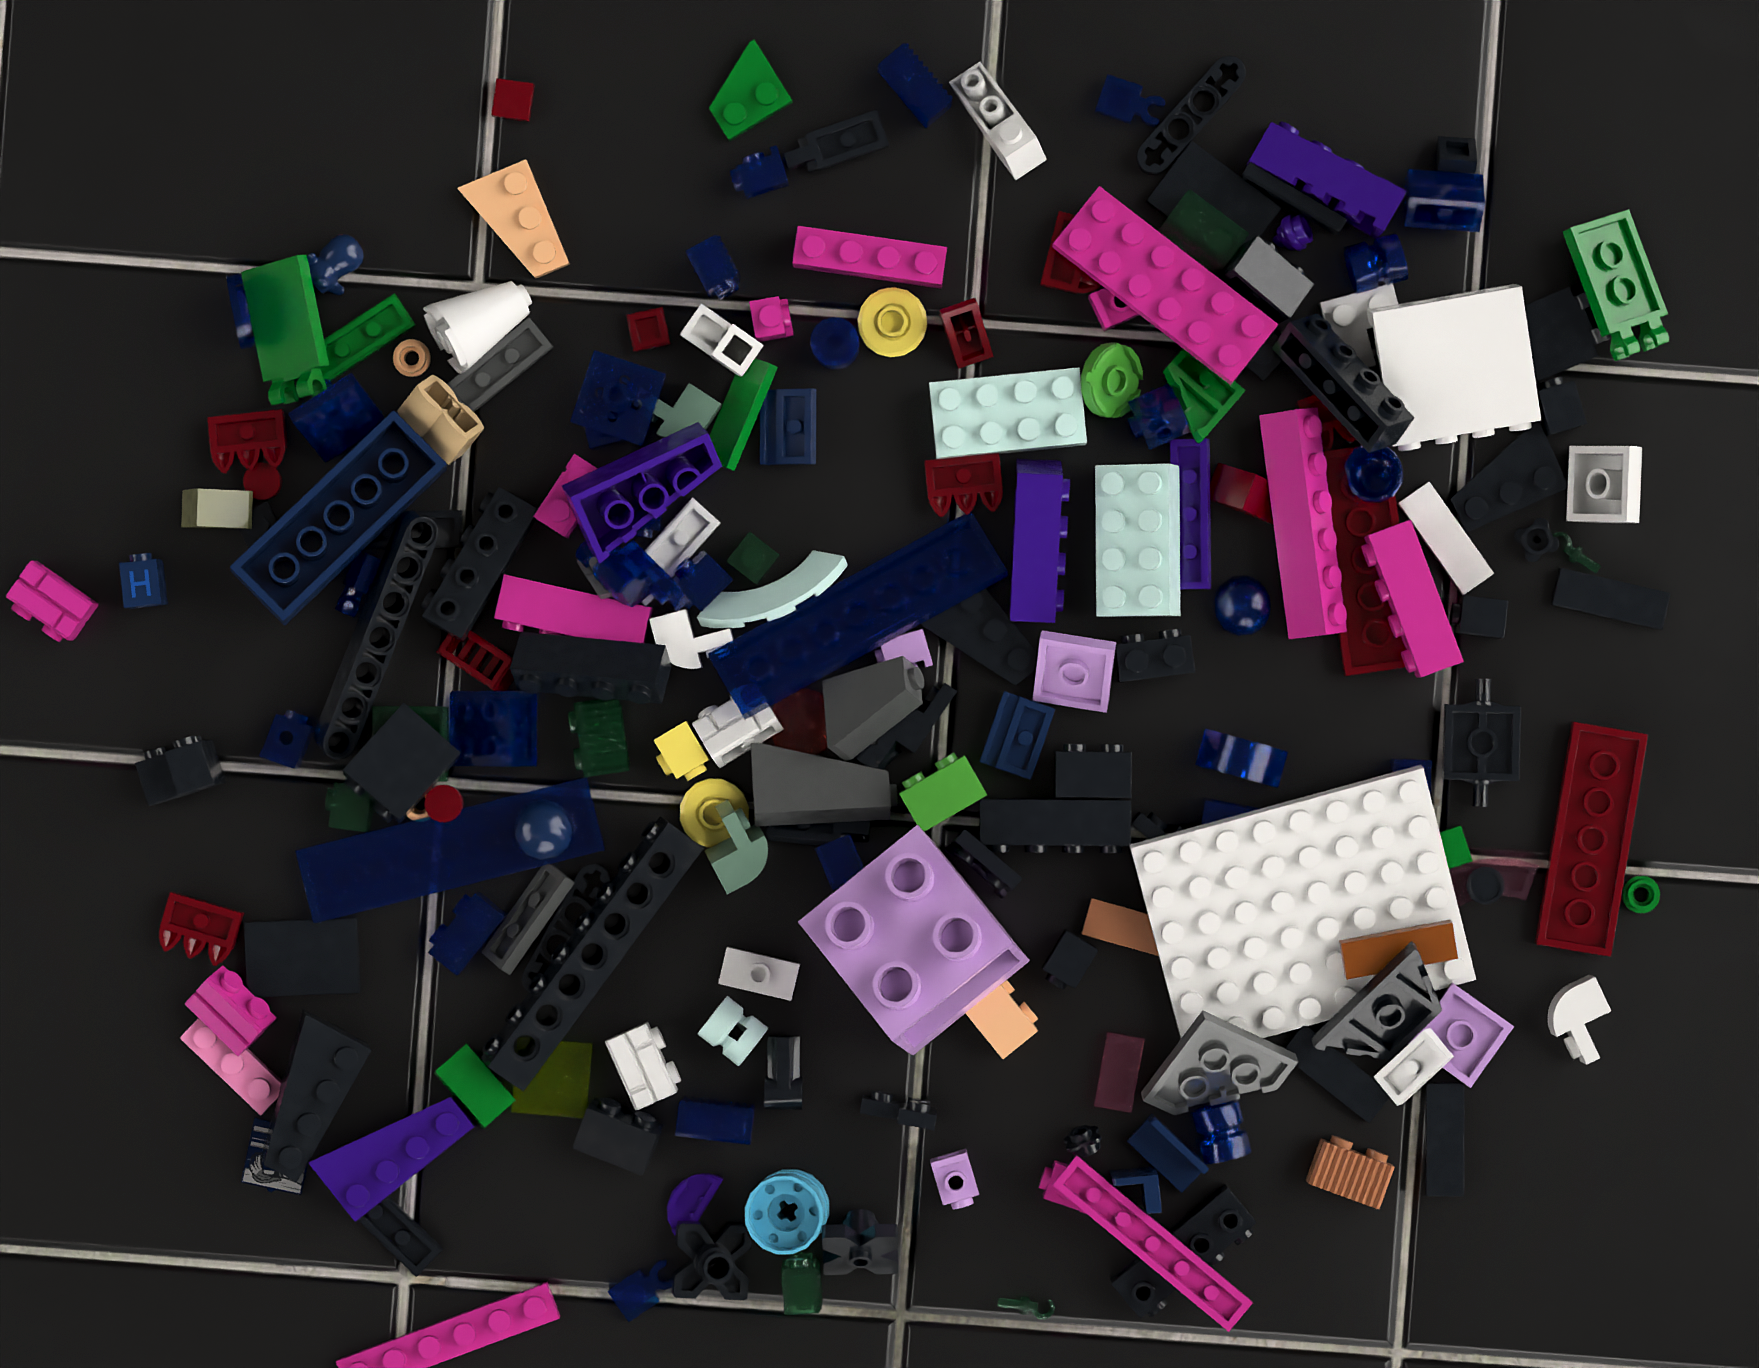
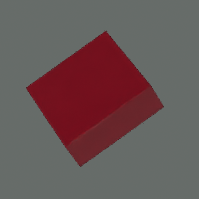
[491,78,535,122]
[626,307,671,352]

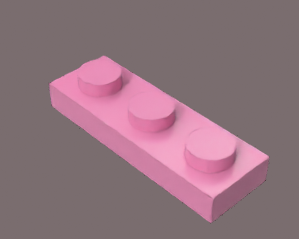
[180,1018,282,1116]

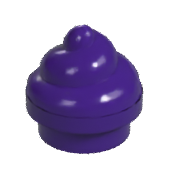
[1272,214,1313,251]

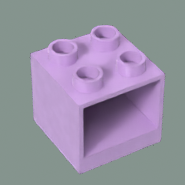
[798,825,1030,1055]

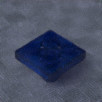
[570,350,667,447]
[288,373,385,463]

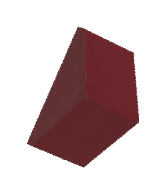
[939,298,994,369]
[1210,462,1274,525]

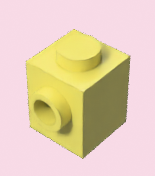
[654,721,710,781]

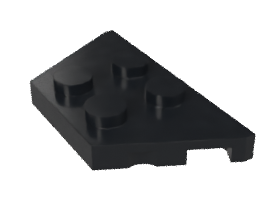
[1311,941,1442,1060]

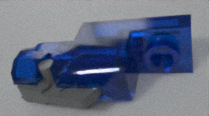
[576,540,689,612]

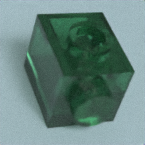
[325,777,374,832]

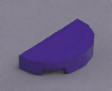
[667,1173,724,1235]

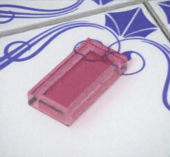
[1094,1032,1144,1113]

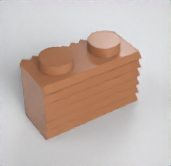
[1306,1135,1395,1209]

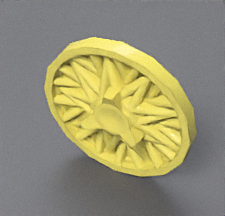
[857,287,927,358]
[680,778,749,848]

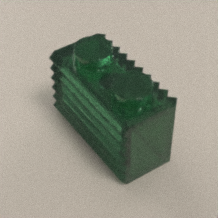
[568,699,631,777]
[781,1252,823,1315]

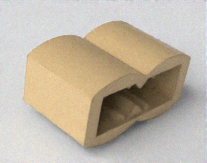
[397,374,484,465]

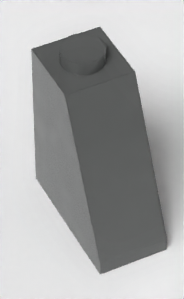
[822,656,924,761]

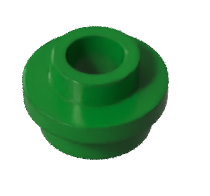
[1622,876,1660,913]

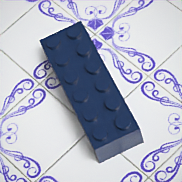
[230,410,447,626]

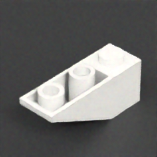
[949,62,1047,180]

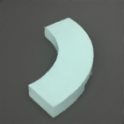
[697,550,848,629]

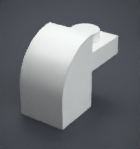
[680,304,764,377]
[649,609,735,669]
[1548,975,1611,1065]

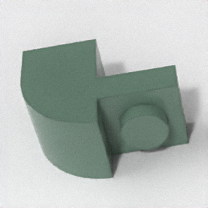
[633,383,722,438]
[705,799,768,894]

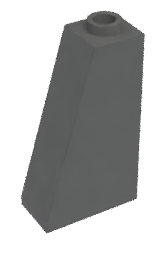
[751,743,898,827]

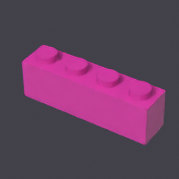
[792,226,947,289]
[1361,520,1464,678]
[494,574,653,643]

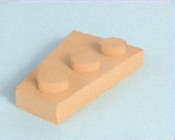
[457,159,570,279]

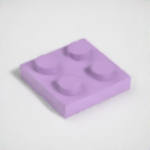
[1033,630,1116,713]
[1408,983,1514,1088]

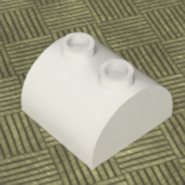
[1566,446,1642,523]

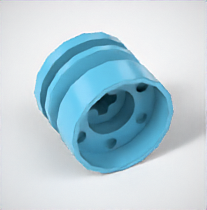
[745,1169,830,1254]

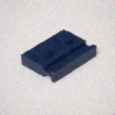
[760,388,816,465]
[979,691,1055,780]

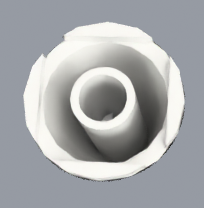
[423,281,532,374]

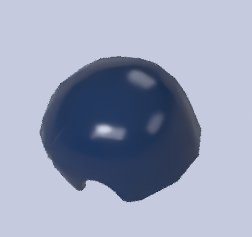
[514,799,572,860]

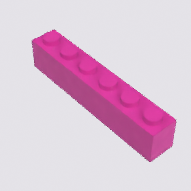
[1259,408,1347,639]

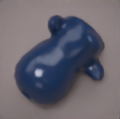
[307,234,364,295]

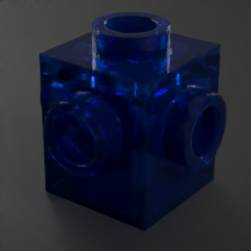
[1127,383,1190,450]

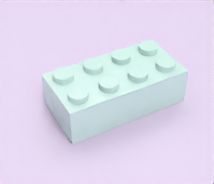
[929,367,1087,459]
[1095,464,1181,617]

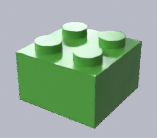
[899,752,987,832]

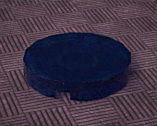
[226,273,256,349]

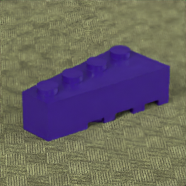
[1246,121,1407,239]
[562,422,722,564]
[1009,459,1070,623]
[308,1096,477,1222]

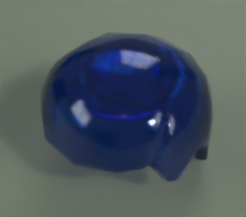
[1344,445,1403,503]
[1214,575,1271,636]

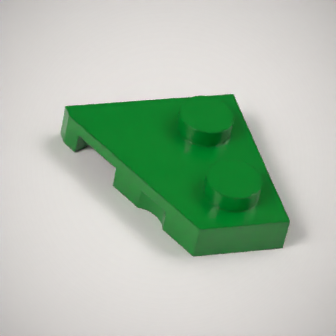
[709,39,793,142]
[1163,349,1246,444]

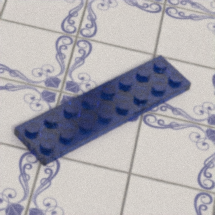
[708,512,1008,720]
[295,777,606,923]

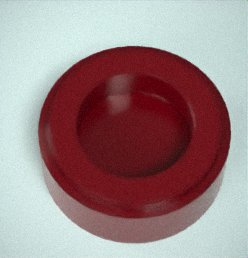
[243,462,282,500]
[425,785,464,822]

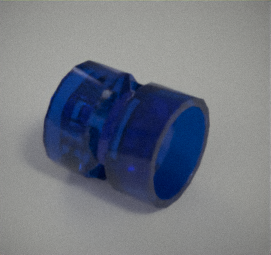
[1344,233,1408,294]
[810,317,860,370]
[1191,1100,1252,1164]

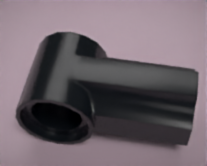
[764,1035,803,1110]

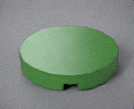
[1081,342,1143,418]

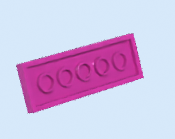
[1052,186,1278,385]

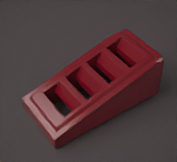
[436,631,514,696]

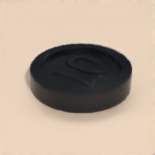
[1466,866,1504,904]

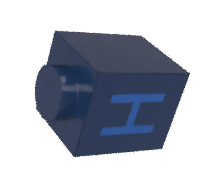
[119,553,168,609]

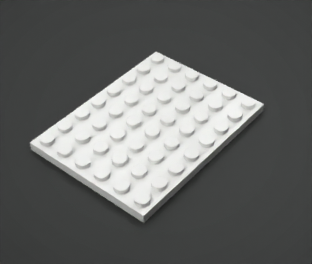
[1129,765,1476,1038]

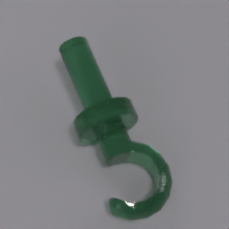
[1552,532,1601,574]
[997,1296,1055,1320]

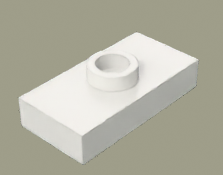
[718,946,800,1001]
[1374,1028,1454,1106]

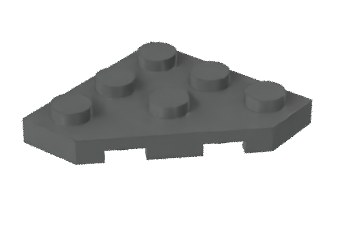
[1141,1010,1298,1115]

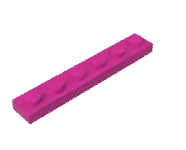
[1053,1155,1253,1332]
[336,1281,560,1368]

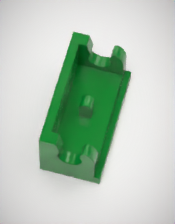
[434,1044,516,1129]

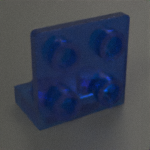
[450,691,537,767]

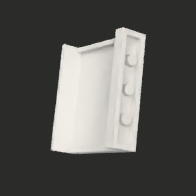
[1367,284,1541,451]

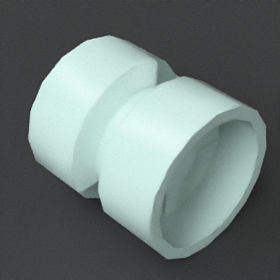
[697,996,768,1066]

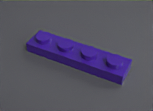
[1170,438,1211,590]

